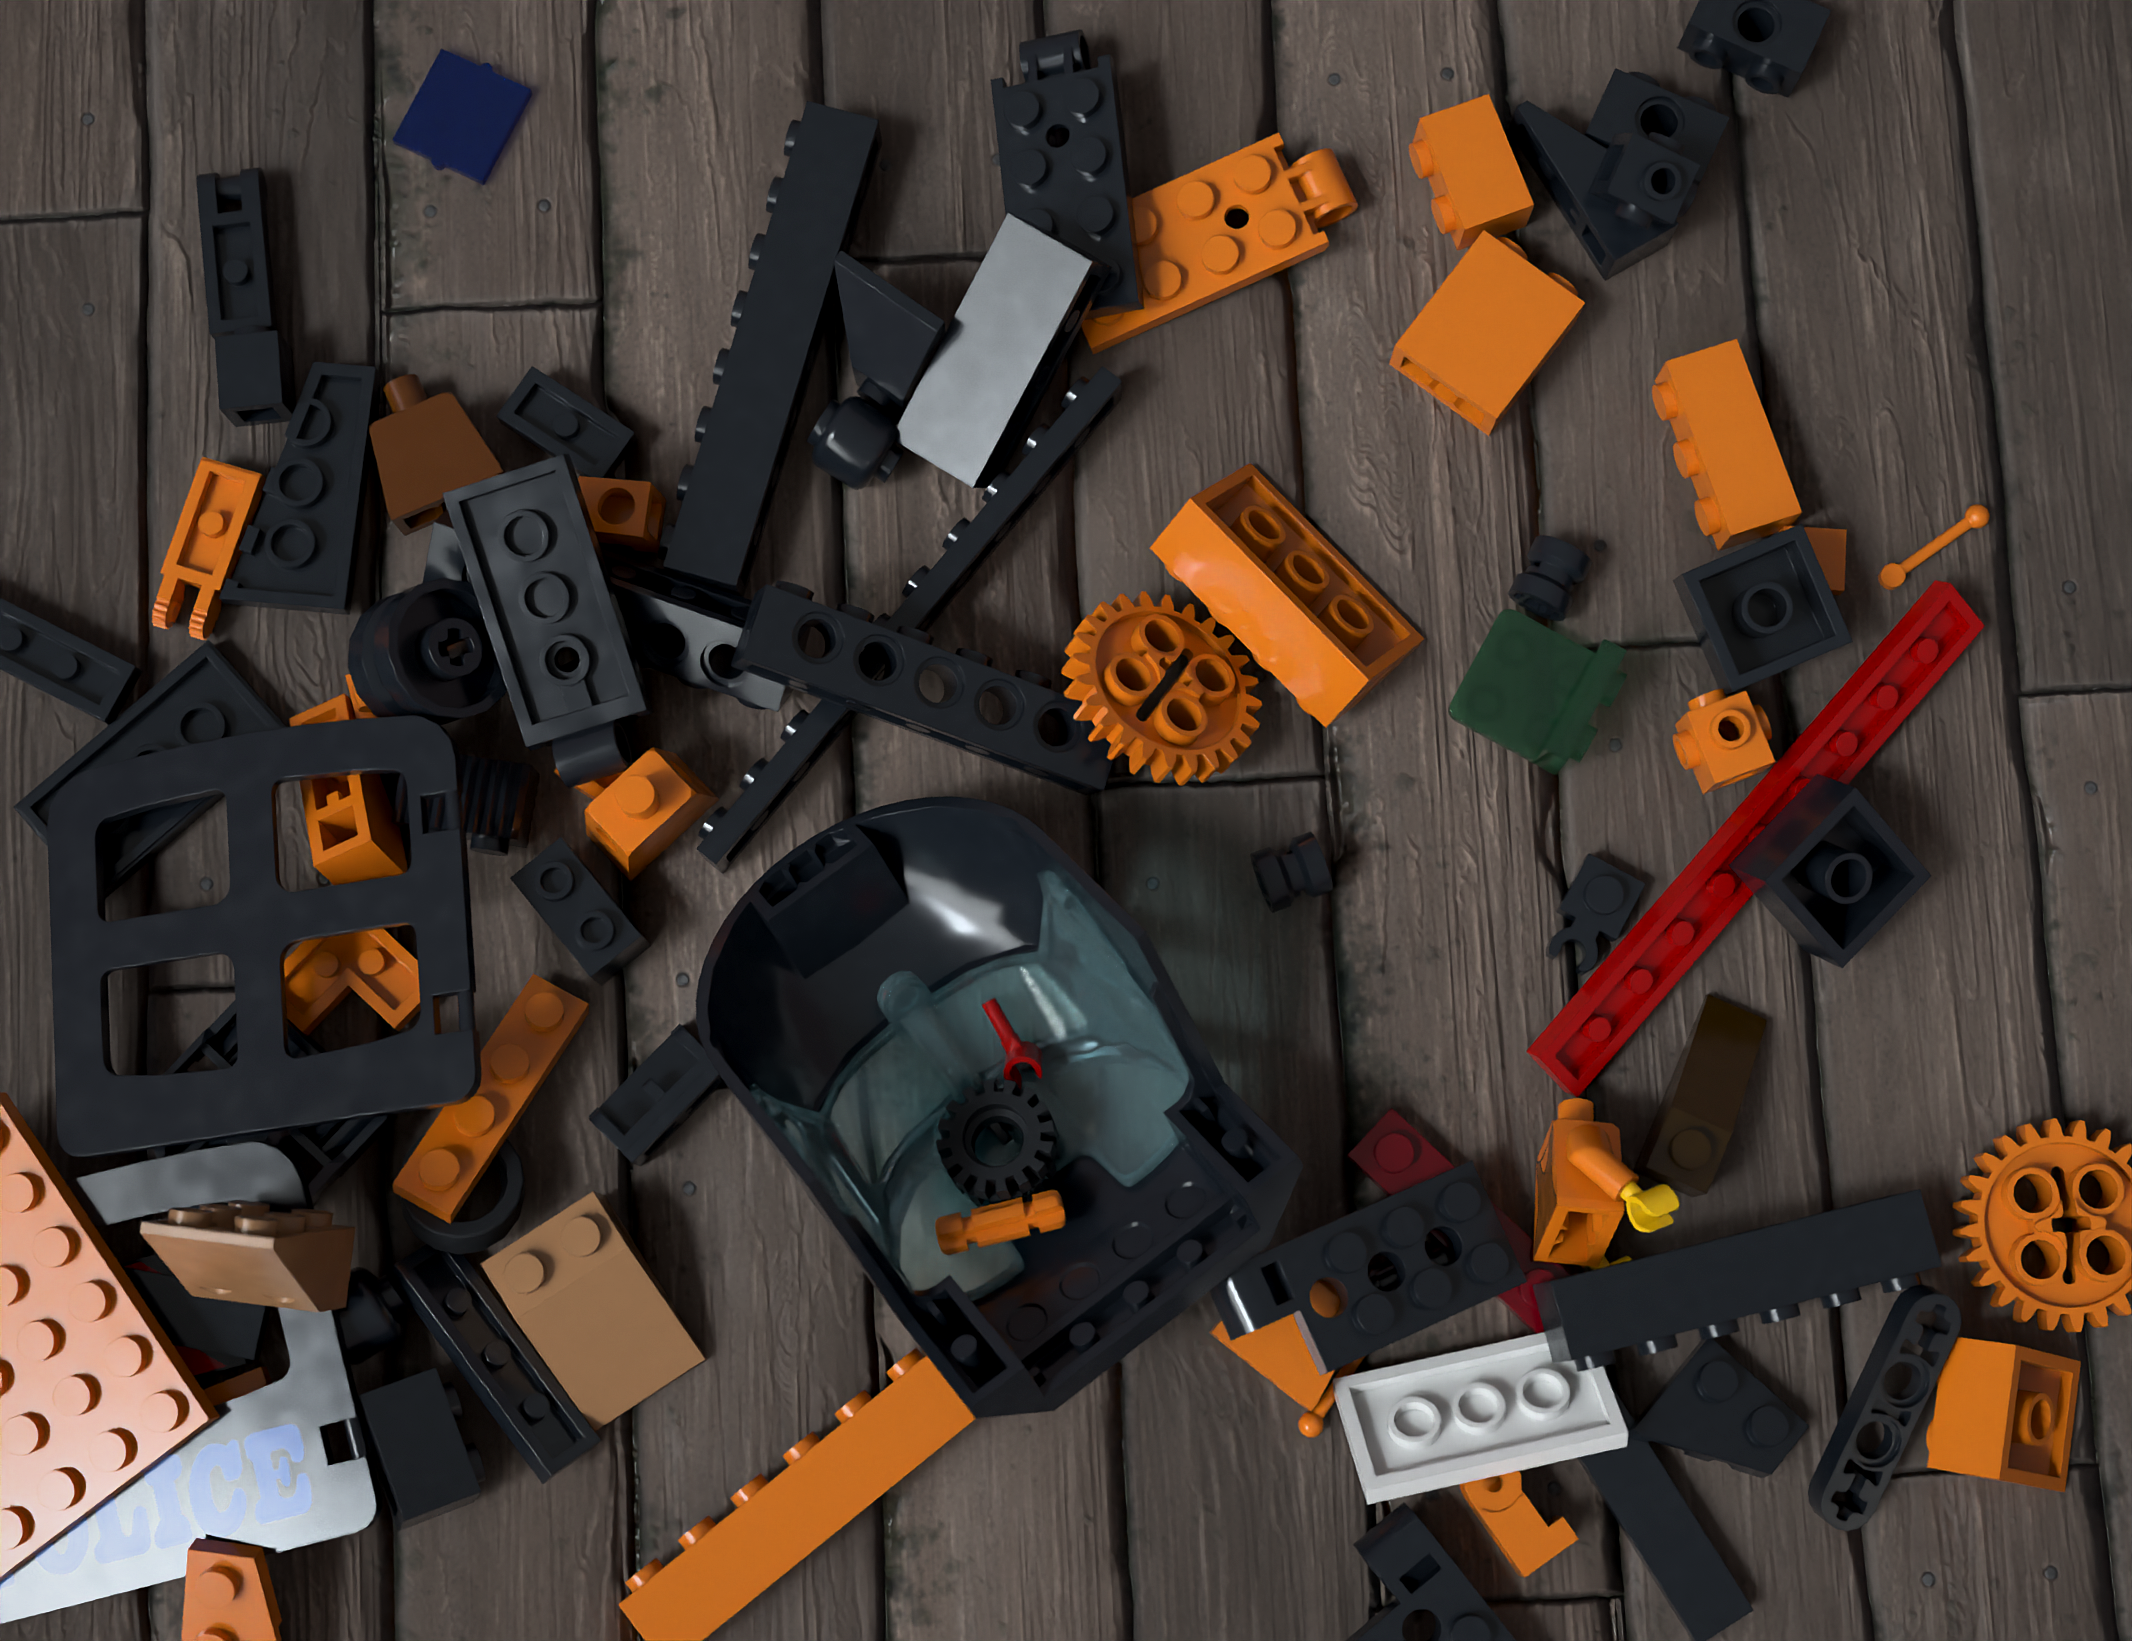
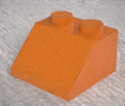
[1926,1337,2081,1493]

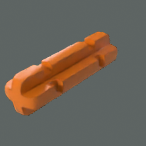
[935,1190,1066,1255]

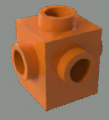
[1673,688,1776,795]

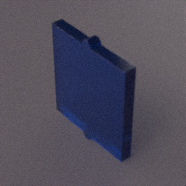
[392,48,533,185]

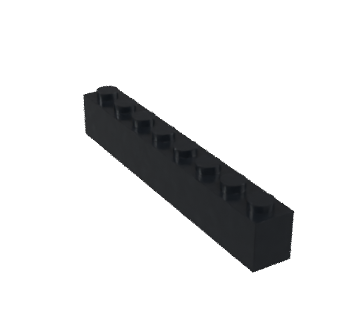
[658,101,882,597]

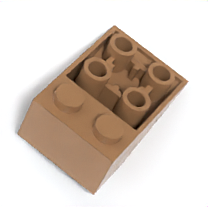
[140,1201,355,1313]

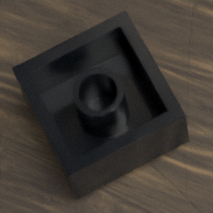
[1673,523,1853,694]
[1729,774,1931,968]

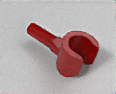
[981,997,1044,1090]

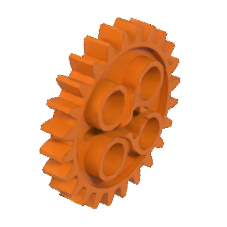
[1061,591,1262,786]
[1952,1118,2132,1332]

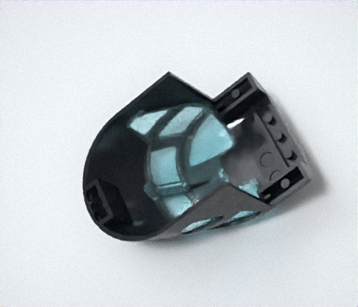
[696,796,1303,1419]

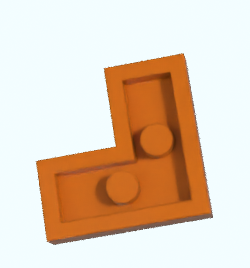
[284,929,421,1035]

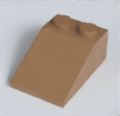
[481,1191,707,1431]

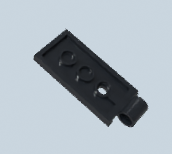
[991,29,1145,320]
[442,454,654,788]

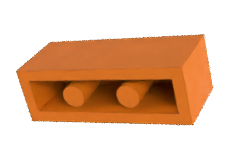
[1652,339,1802,551]

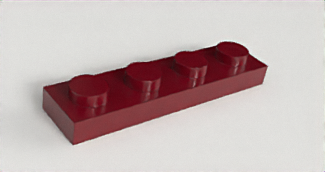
[1346,1108,1570,1334]

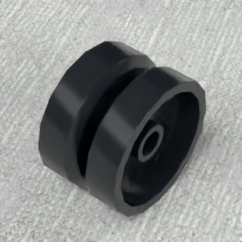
[348,578,507,726]

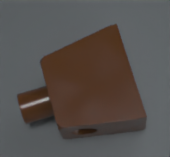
[369,374,505,536]

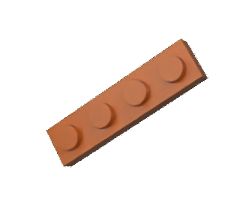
[393,974,589,1224]

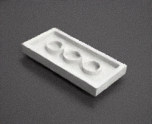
[1333,1332,1628,1505]

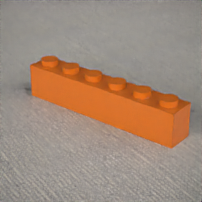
[618,1347,975,1641]

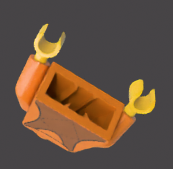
[1533,1098,1679,1270]

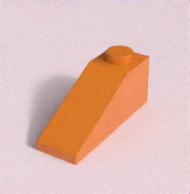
[289,693,408,885]

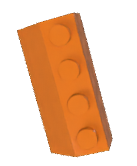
[1150,463,1424,728]

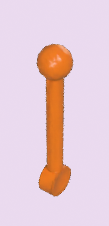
[1878,504,1990,590]
[1298,1356,1365,1438]

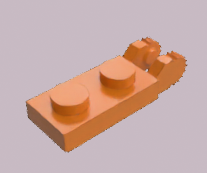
[151,457,266,641]

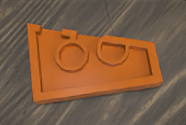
[181,1538,282,1641]

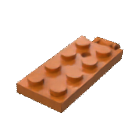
[1081,132,1358,355]

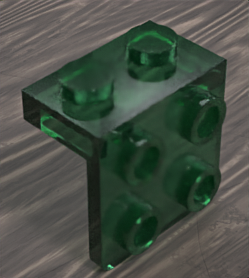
[1448,609,1628,775]

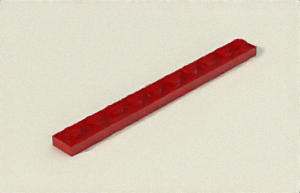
[1526,580,1985,1098]

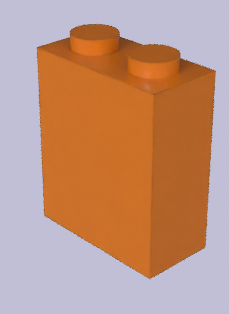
[1389,230,1585,436]

